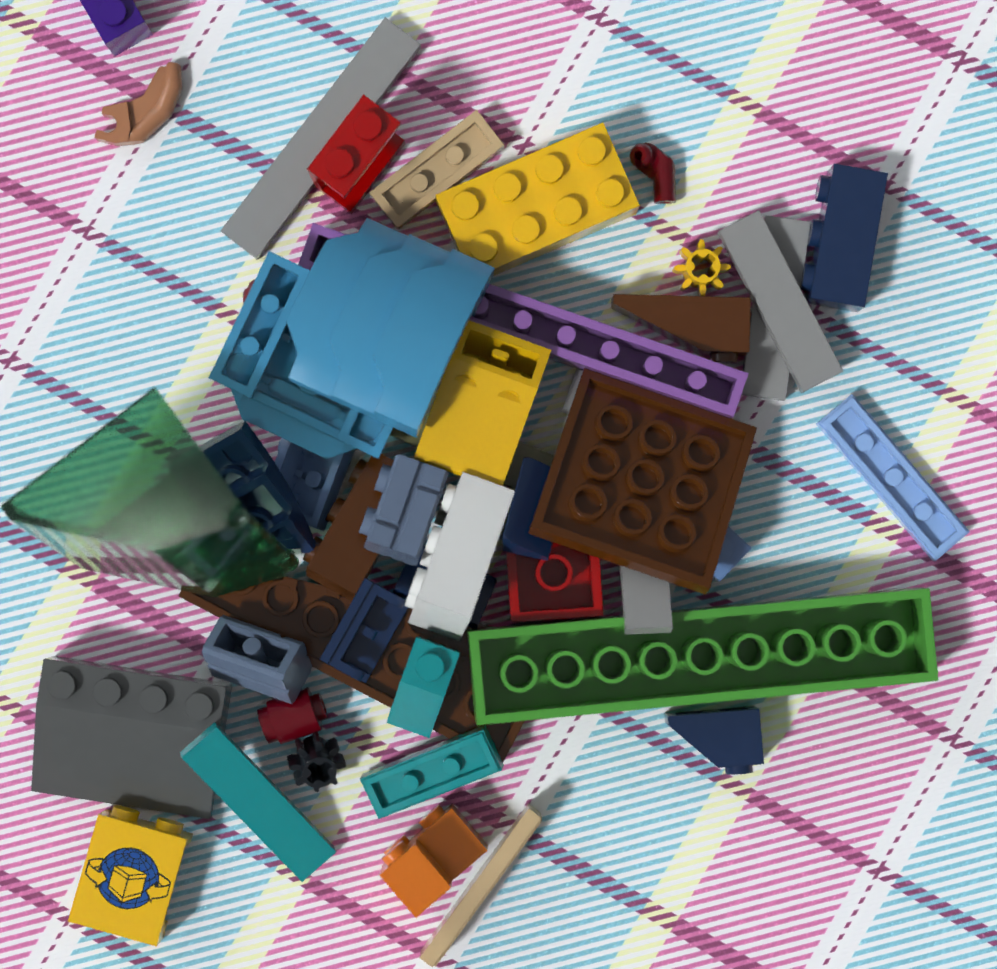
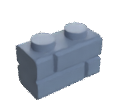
[359,454,449,566]
[202,615,312,704]

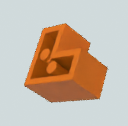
[379,803,488,918]

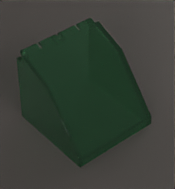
[0,387,299,597]

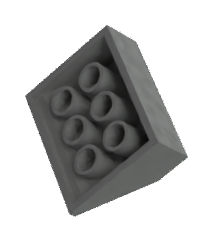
[31,656,233,819]

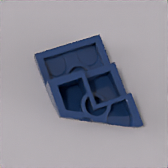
[170,420,316,558]

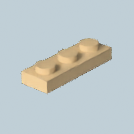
[369,110,504,230]

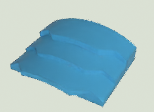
[286,218,495,438]
[209,251,393,459]

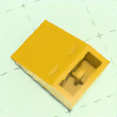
[414,320,551,486]

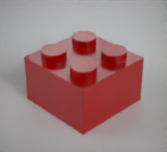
[506,542,604,622]

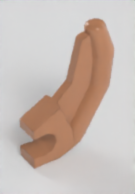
[94,62,183,146]

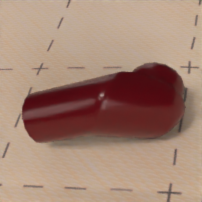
[629,143,676,204]

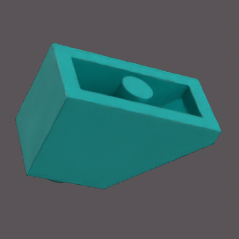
[386,636,460,738]

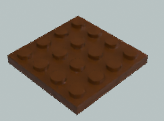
[528,368,757,595]

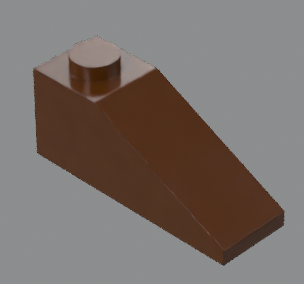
[611,294,751,364]

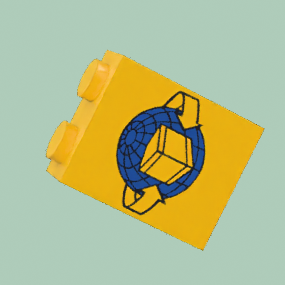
[68,805,193,946]

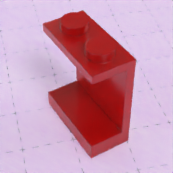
[307,94,405,215]

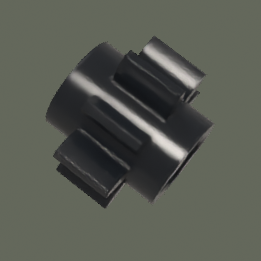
[287,731,346,792]

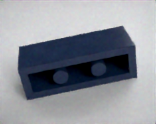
[800,164,888,312]

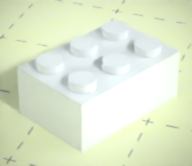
[404,472,515,641]

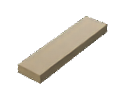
[419,804,542,968]

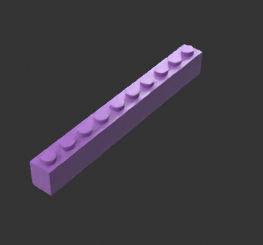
[298,223,749,418]

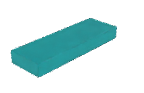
[360,725,504,819]

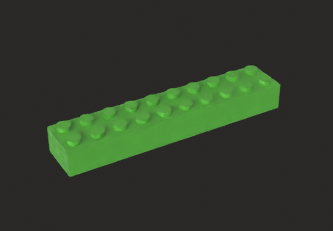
[467,587,939,725]

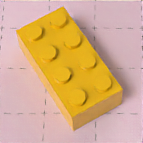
[435,122,640,276]

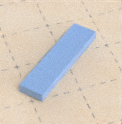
[816,394,970,561]

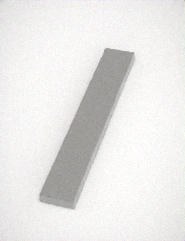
[220,17,421,260]

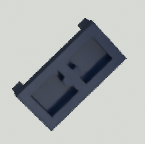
[319,578,409,683]

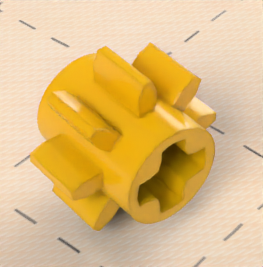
[672,239,731,296]

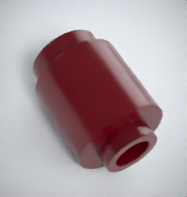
[257,687,328,744]

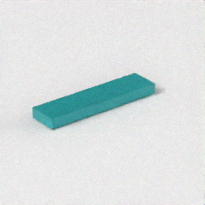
[180,722,336,882]

